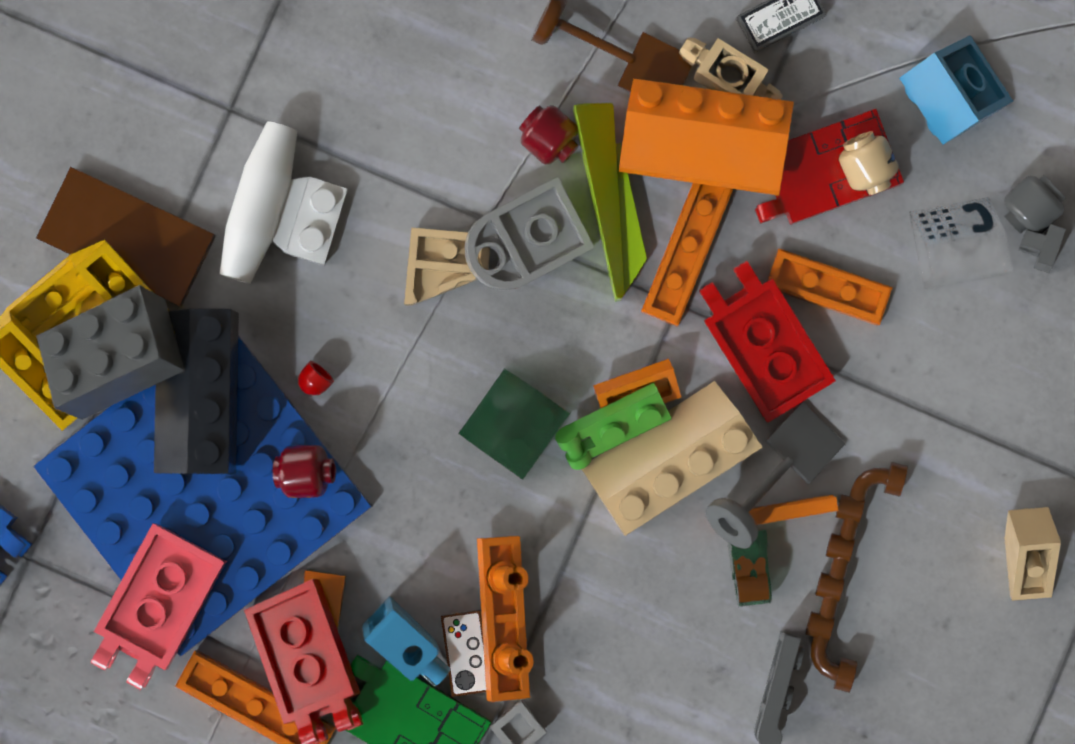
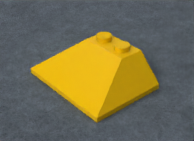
[0,240,170,431]

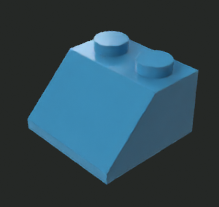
[900,35,1013,145]

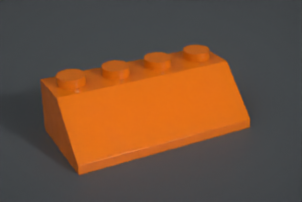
[619,78,794,196]

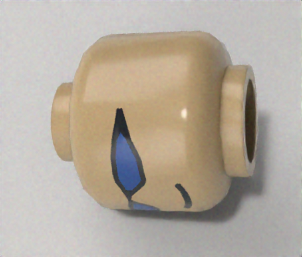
[839,131,899,195]

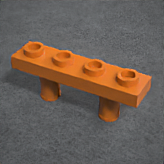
[477,536,534,702]

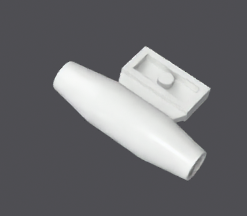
[219,121,347,284]

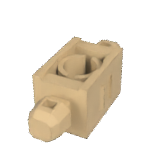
[679,37,783,100]

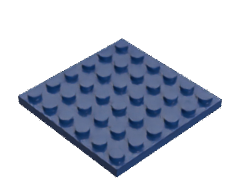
[33,335,373,657]

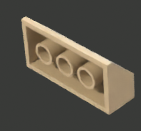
[582,381,763,536]

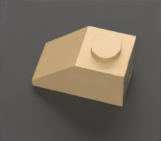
[1004,507,1061,601]

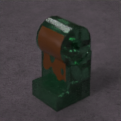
[728,529,772,607]

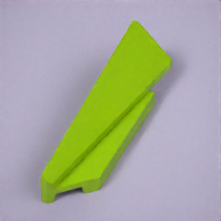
[573,103,647,302]

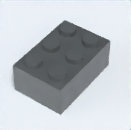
[37,285,185,419]

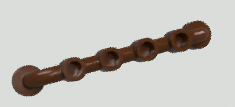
[805,462,908,693]

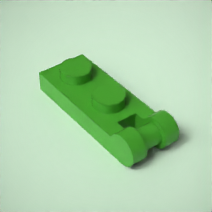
[555,382,672,470]

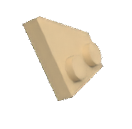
[404,227,490,306]

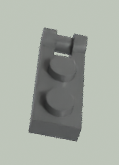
[754,631,804,744]

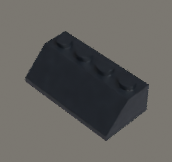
[154,309,239,474]

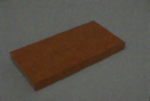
[36,167,216,307]

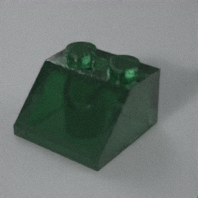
[458,369,570,480]

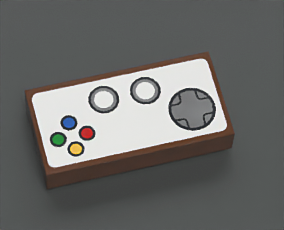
[441,610,486,697]

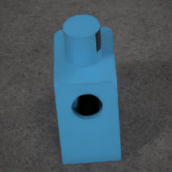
[362,596,450,687]

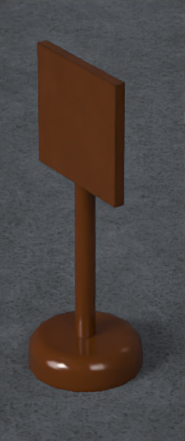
[531,0,692,92]

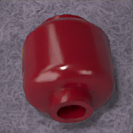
[519,105,579,165]
[273,445,336,498]

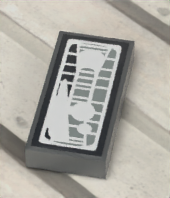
[736,0,826,53]

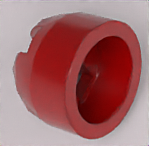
[298,361,334,395]

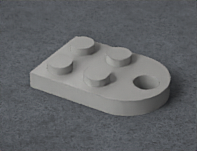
[465,176,595,290]

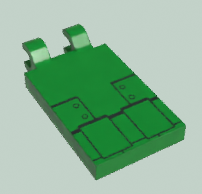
[346,654,491,744]

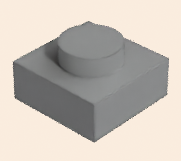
[490,700,547,744]

